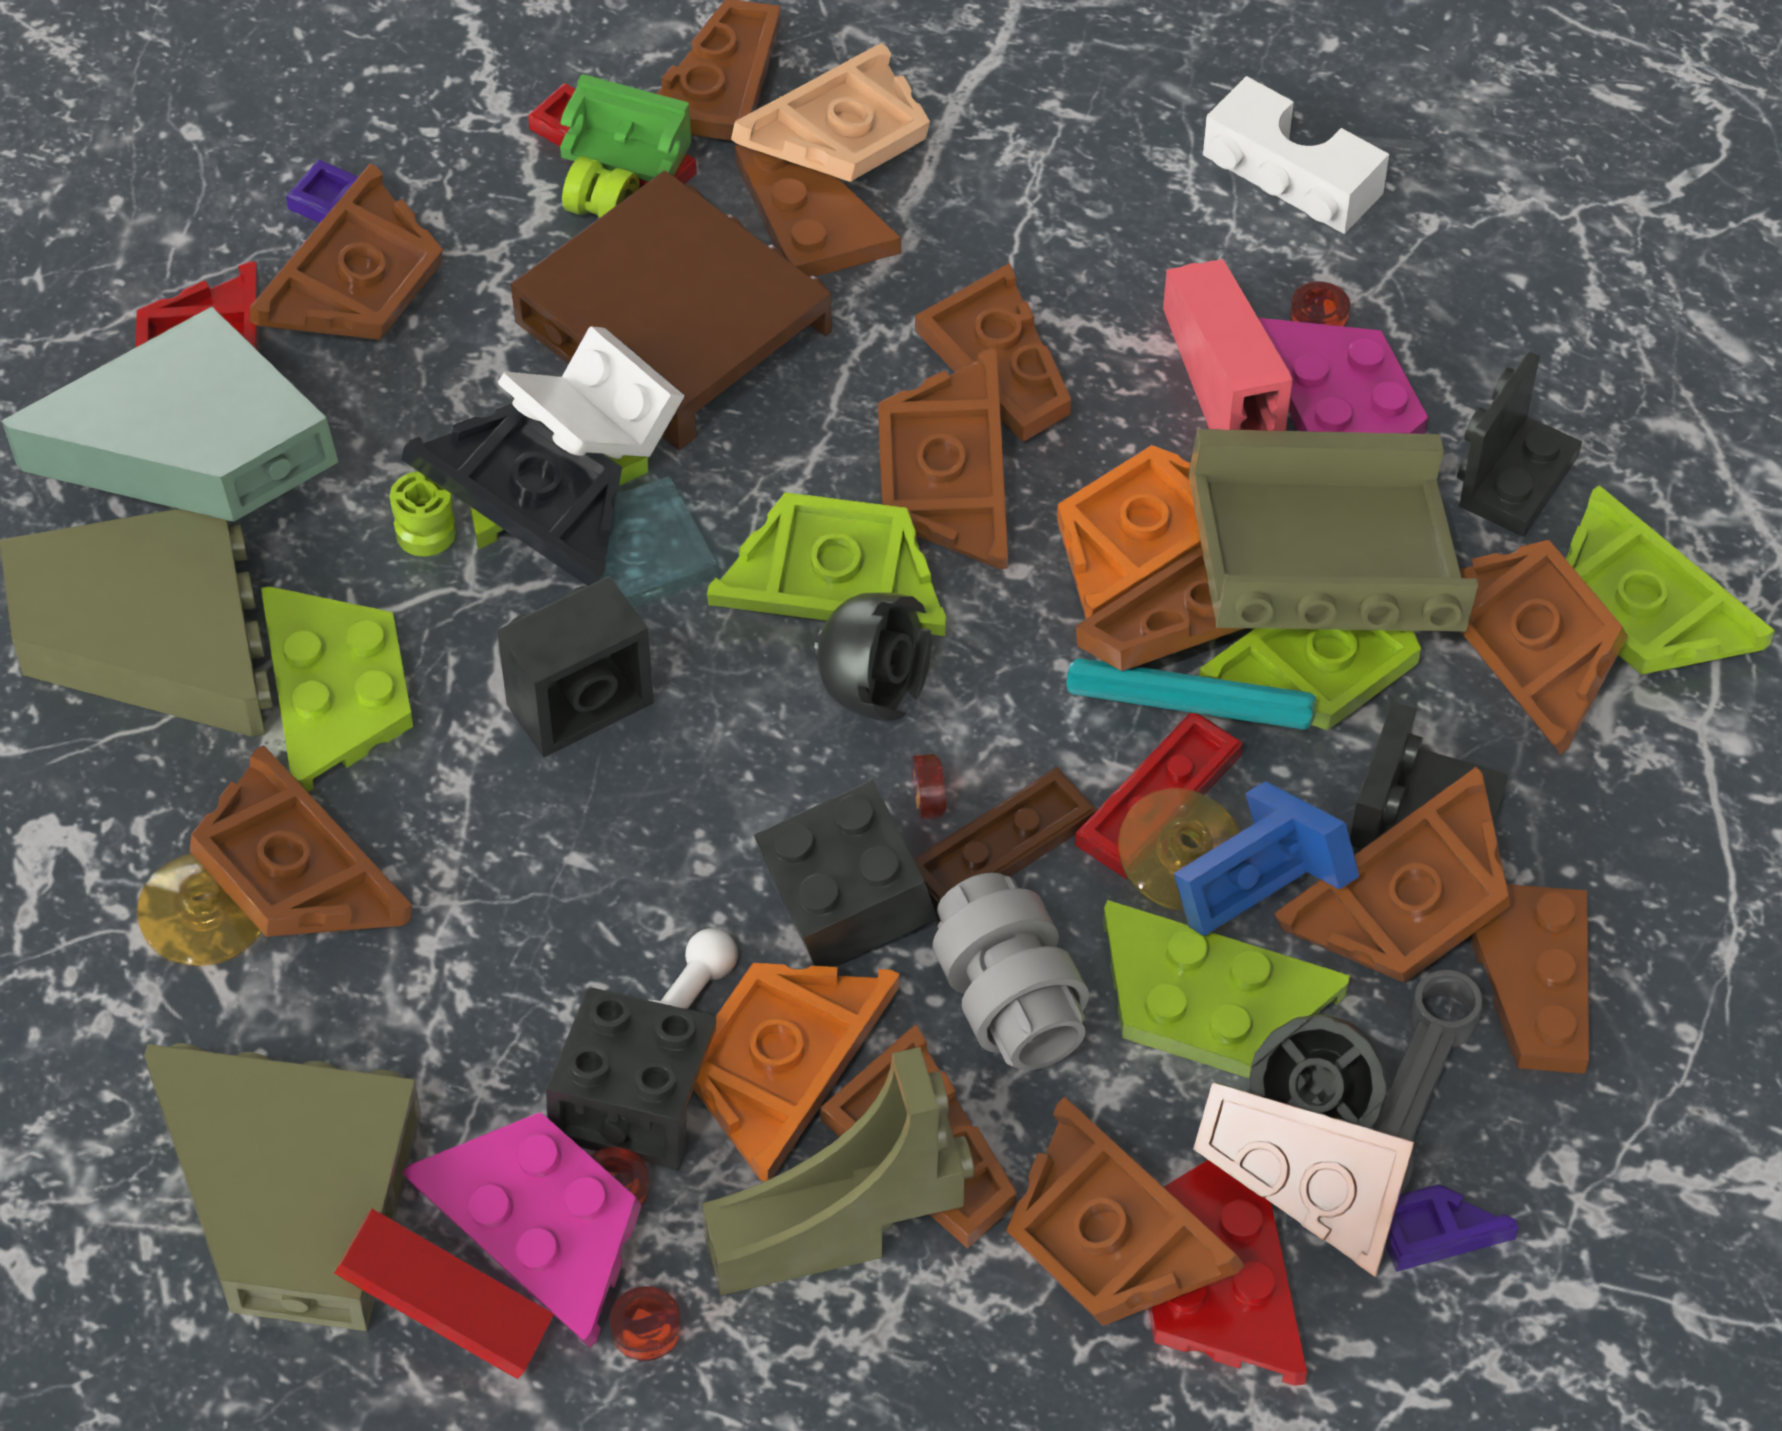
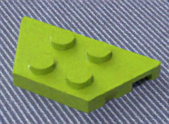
[1566,485,1775,675]
[707,492,947,636]
[261,586,413,792]
[1199,628,1421,730]
[1103,900,1350,1079]

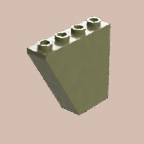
[0,509,273,737]
[144,1043,421,1331]

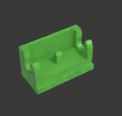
[560,74,691,181]

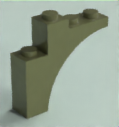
[702,1047,974,1296]

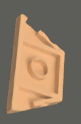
[731,43,930,182]

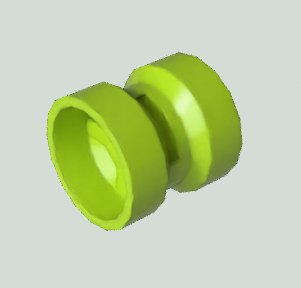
[562,156,640,218]
[389,471,457,557]

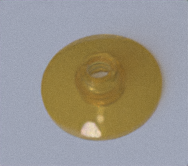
[1118,788,1240,911]
[137,854,262,966]

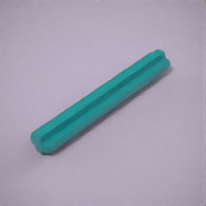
[1066,658,1316,730]

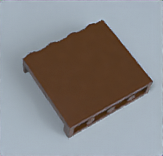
[511,170,832,450]

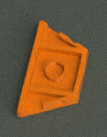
[1057,445,1201,619]
[694,963,900,1182]

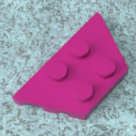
[1258,318,1428,434]
[401,1112,642,1348]

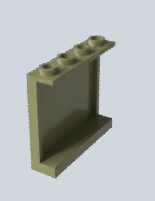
[1188,429,1478,632]

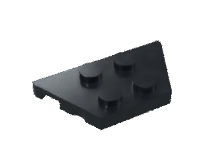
[401,403,622,586]

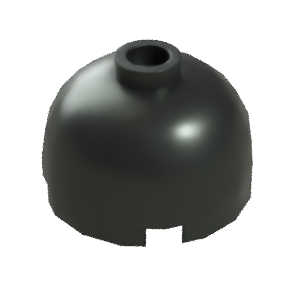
[814,592,932,721]
[1249,1014,1388,1128]

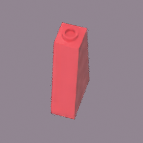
[1163,259,1292,431]

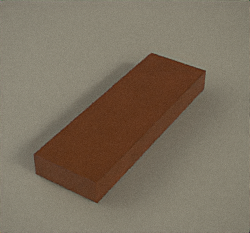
[913,767,1097,913]

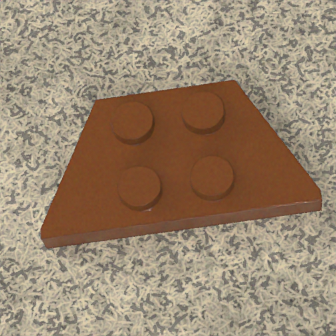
[249,164,443,340]
[878,349,1008,569]
[1459,540,1628,755]
[190,745,412,937]
[1274,766,1511,983]
[1006,1096,1245,1326]

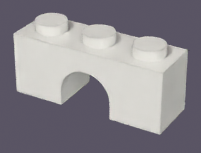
[1203,76,1389,234]

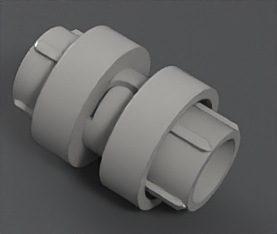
[932,873,1089,1070]

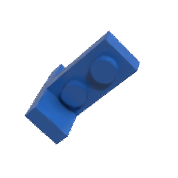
[1173,781,1360,936]

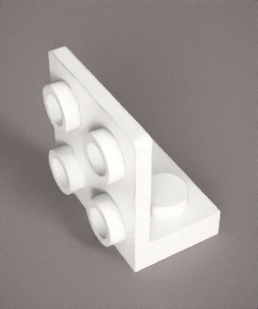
[498,326,684,459]

